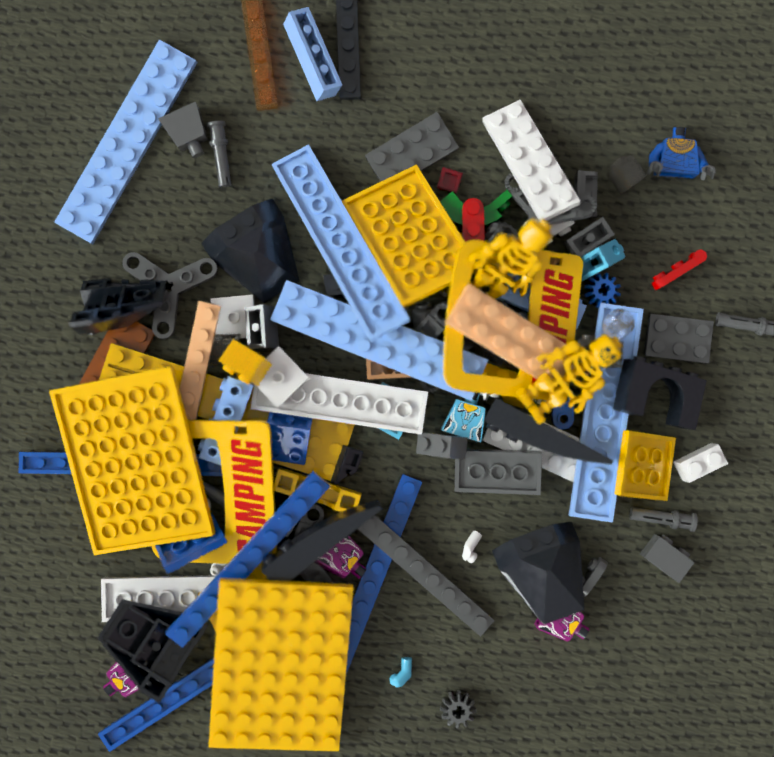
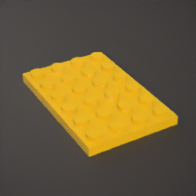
[342,164,480,308]

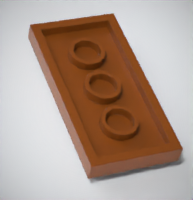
[79,321,155,384]

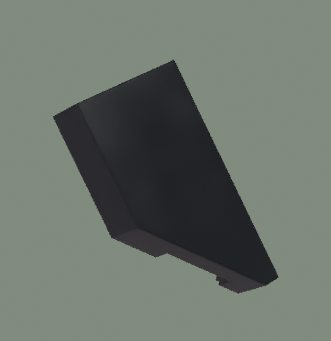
[330,445,364,485]

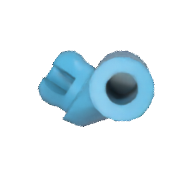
[390,657,412,687]

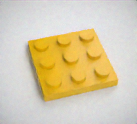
[614,430,676,501]

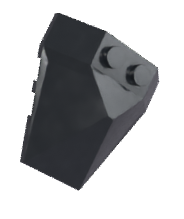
[201,198,300,303]
[69,278,166,335]
[492,521,585,625]
[97,599,208,703]

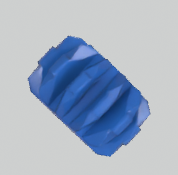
[584,273,621,309]

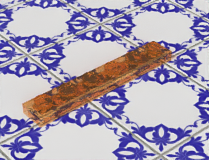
[241,0,278,111]

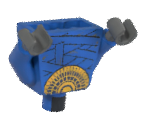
[646,127,716,180]

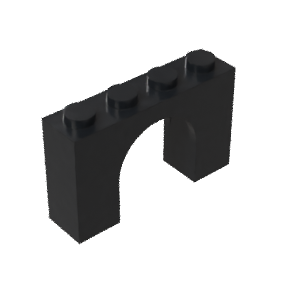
[612,356,707,430]

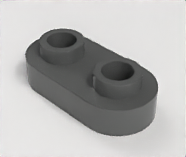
[582,557,608,597]

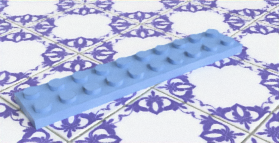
[54,40,197,244]
[271,144,410,342]
[270,280,488,401]
[569,303,644,523]

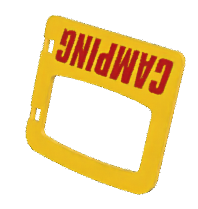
[443,240,583,400]
[152,420,277,565]

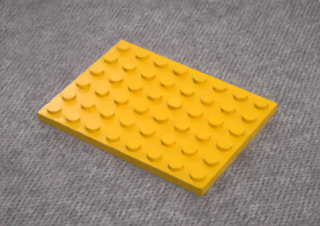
[49,365,216,555]
[208,578,353,751]

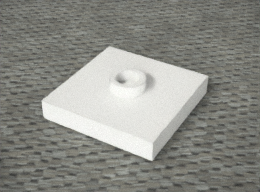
[211,295,255,341]
[257,346,309,408]

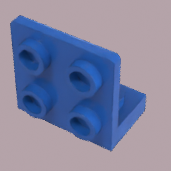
[267,412,313,465]

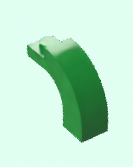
[440,190,512,228]

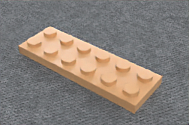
[445,284,566,388]

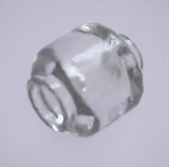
[602,308,635,340]

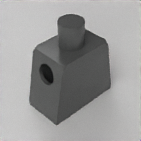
[158,102,208,158]

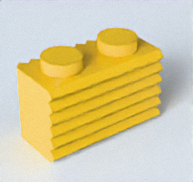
[218,339,272,386]

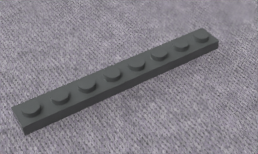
[357,515,495,637]

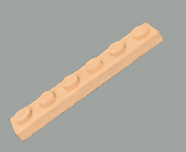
[180,301,221,420]

